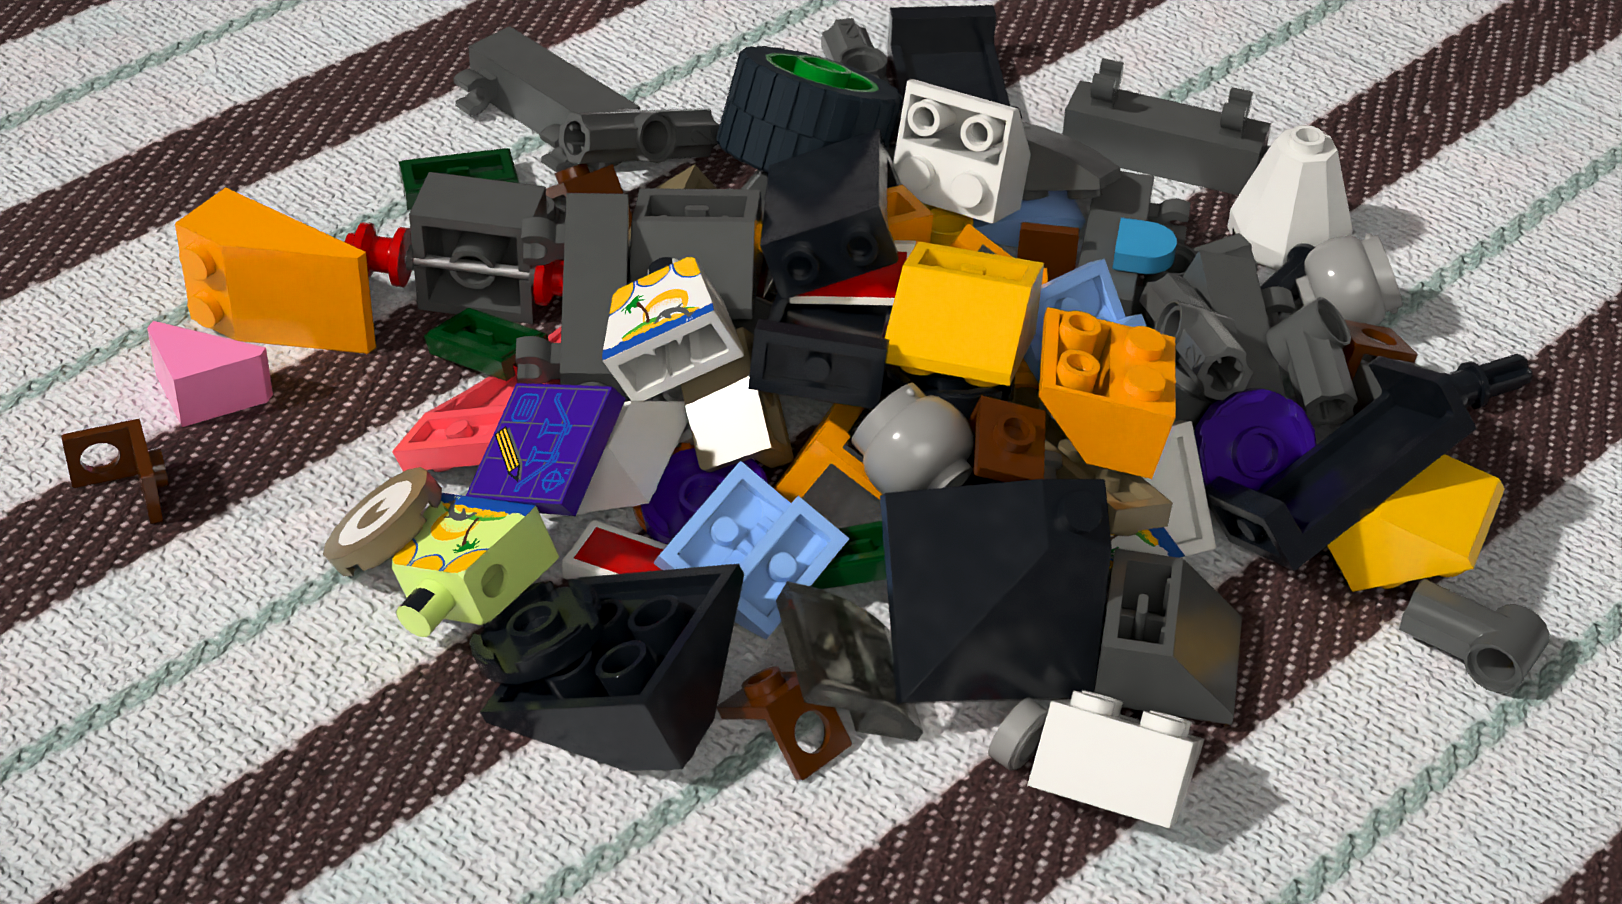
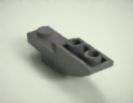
[887,122,1121,200]

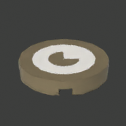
[323,467,442,577]

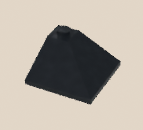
[880,479,1112,704]
[480,563,744,771]

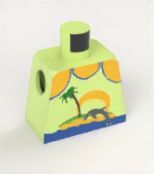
[392,493,559,637]

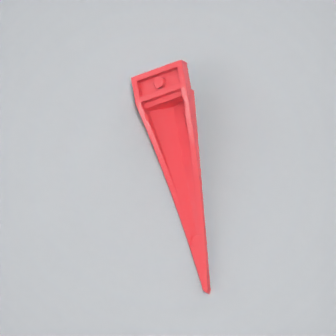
[392,327,561,472]

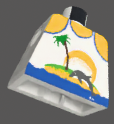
[602,257,744,401]

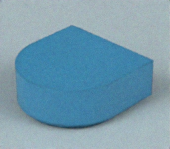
[1112,217,1177,274]

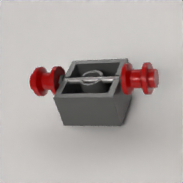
[345,172,564,324]

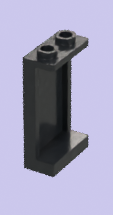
[887,5,1022,120]
[760,128,899,299]
[748,292,893,409]
[1205,356,1477,571]

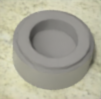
[988,698,1048,771]

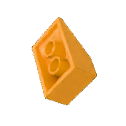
[175,187,376,354]

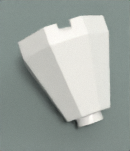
[1227,125,1353,271]

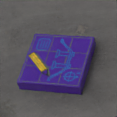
[466,383,626,516]

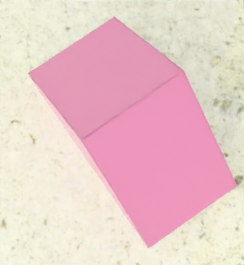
[147,321,273,427]

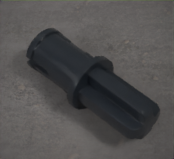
[1449,354,1533,409]

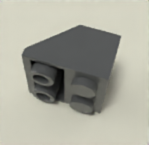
[629,188,764,321]
[1094,548,1242,725]

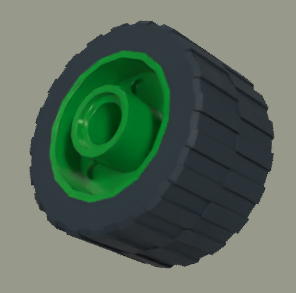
[716,46,903,173]

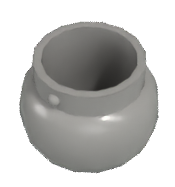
[1295,233,1403,326]
[852,383,974,494]

